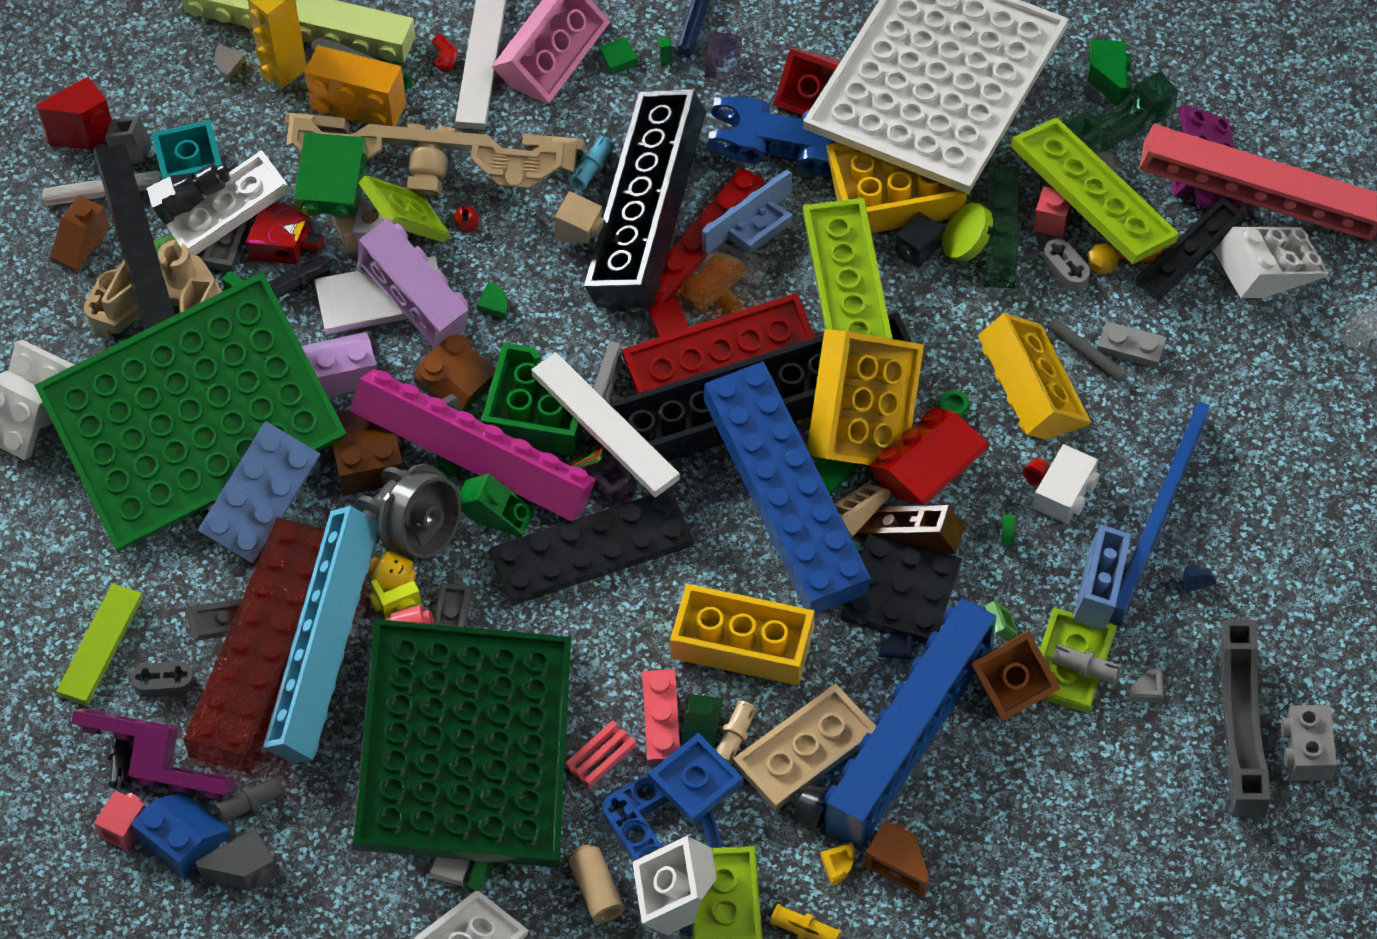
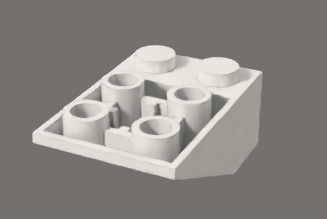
[1214,227,1329,298]

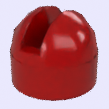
[454,206,479,233]
[1023,458,1050,487]

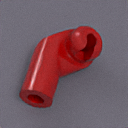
[432,34,458,72]

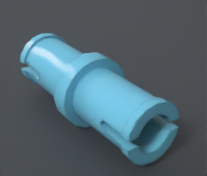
[569,136,615,191]

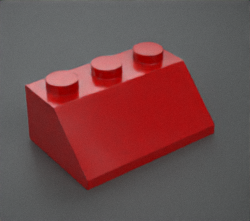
[870,407,990,506]

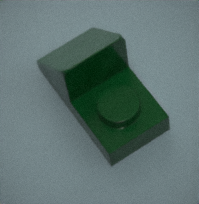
[681,694,723,750]

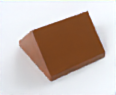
[970,630,1061,721]

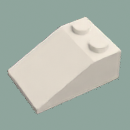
[414,891,529,939]

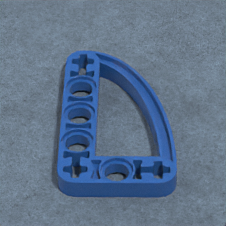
[603,774,722,933]

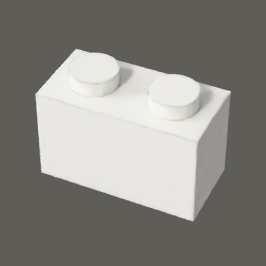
[1033,444,1100,524]

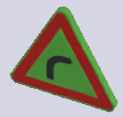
[565,442,606,476]

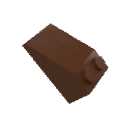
[332,409,404,496]

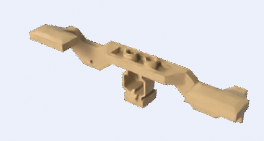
[285,113,586,196]

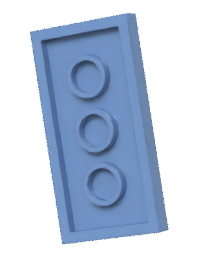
[198,421,321,565]

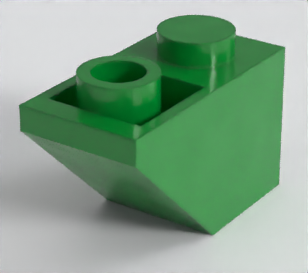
[1088,40,1132,106]
[460,473,534,536]

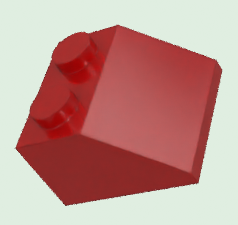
[36,77,112,150]

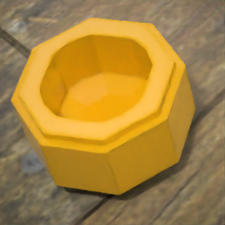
[1088,243,1119,274]

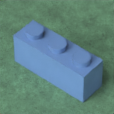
[1073,524,1131,631]

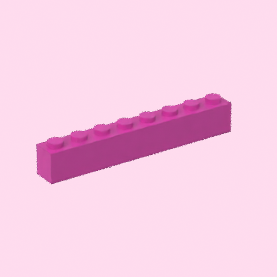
[349,369,596,522]

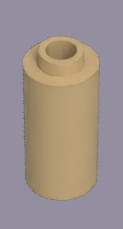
[569,845,625,923]

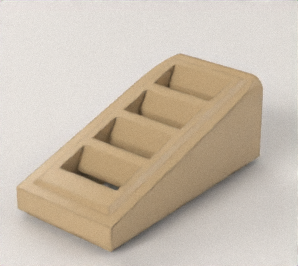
[835,483,891,537]

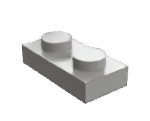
[1097,321,1166,369]

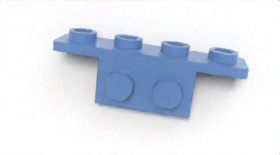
[702,170,793,254]

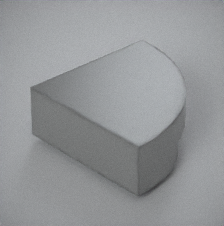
[215,44,245,81]
[1129,668,1163,703]

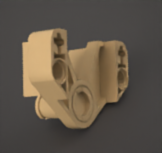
[84,240,222,338]

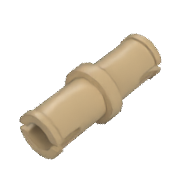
[716,701,757,766]

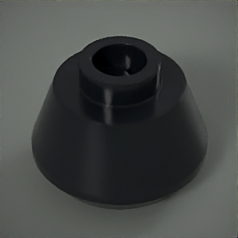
[791,786,829,830]

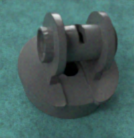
[354,464,461,559]

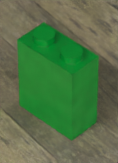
[293,132,369,219]

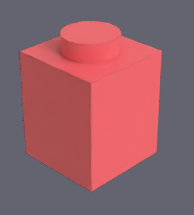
[1034,186,1072,238]
[94,790,146,851]

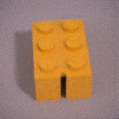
[304,45,406,126]

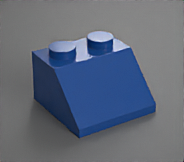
[131,792,232,880]

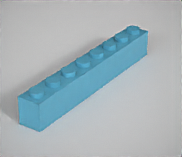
[263,506,379,764]

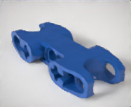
[707,97,838,176]

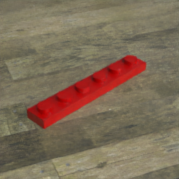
[654,167,766,305]

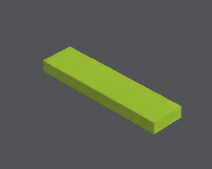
[56,583,143,706]

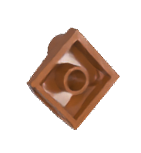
[413,335,496,411]

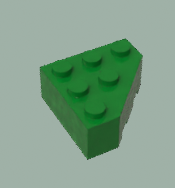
[481,342,583,456]

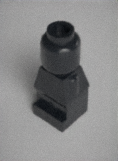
[147,164,231,225]

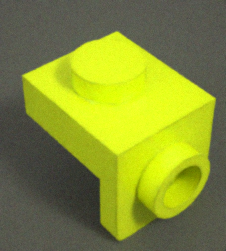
[368,579,421,619]

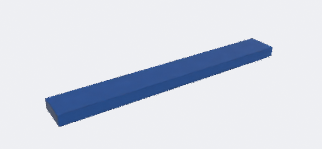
[1110,401,1210,626]

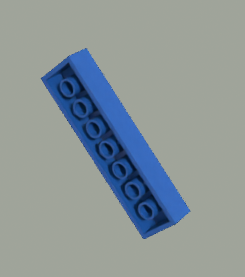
[704,361,871,615]
[823,597,996,851]

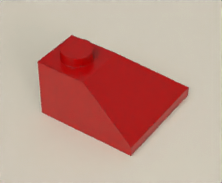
[773,48,841,116]

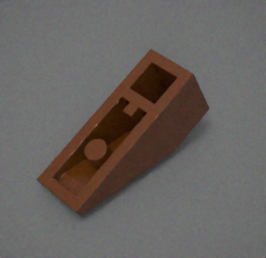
[856,505,965,554]

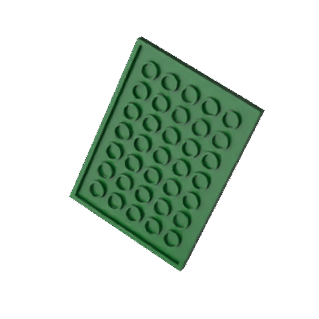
[34,272,348,552]

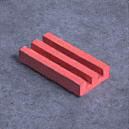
[565,720,636,789]

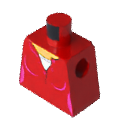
[246,201,324,265]

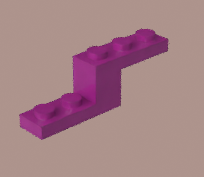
[71,708,236,799]

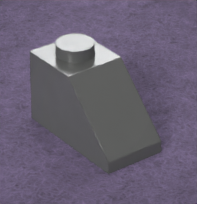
[195,829,278,891]

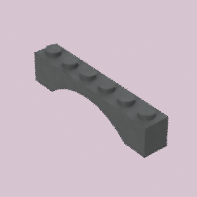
[1218,620,1271,818]

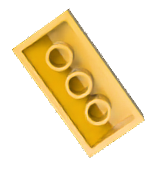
[247,0,307,89]
[978,313,1092,440]

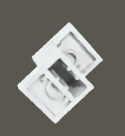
[0,340,74,460]

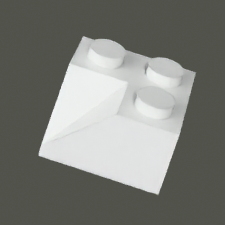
[633,836,717,935]

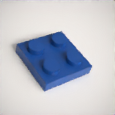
[648,733,743,824]

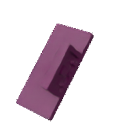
[1170,104,1248,217]

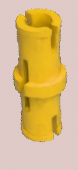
[770,904,842,939]

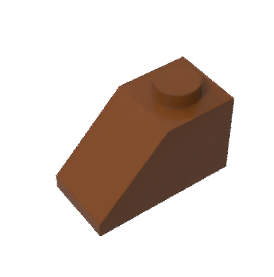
[50,196,110,272]
[865,820,929,898]

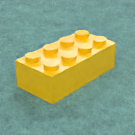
[670,584,814,686]

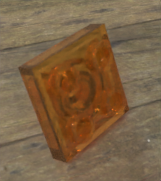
[677,252,749,315]

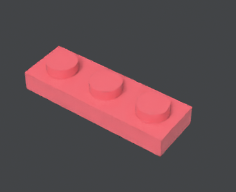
[642,669,680,766]

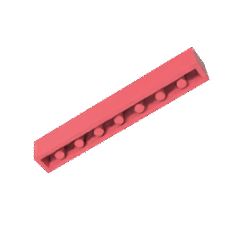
[1139,124,1377,241]

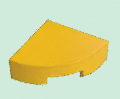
[820,842,854,886]

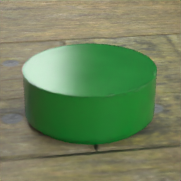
[938,390,970,420]
[1000,514,1016,547]

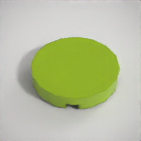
[942,202,993,262]

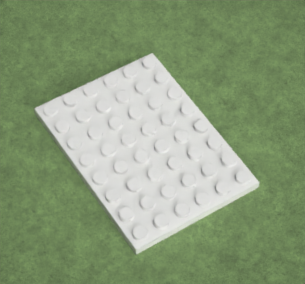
[803,0,1069,194]

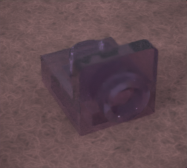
[705,31,742,79]

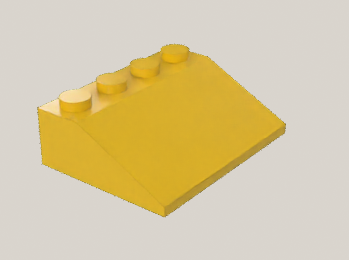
[826,143,967,233]
[807,329,924,465]

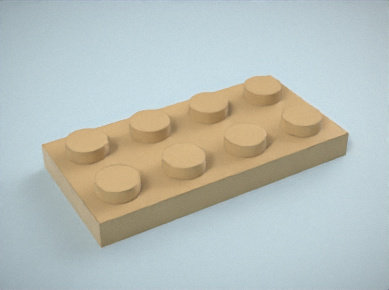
[733,683,876,811]

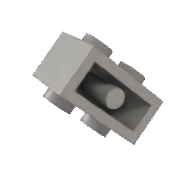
[1281,705,1337,781]

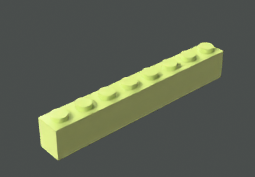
[182,0,416,63]

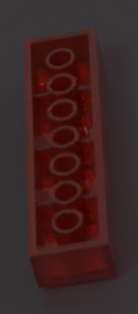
[183,517,325,774]

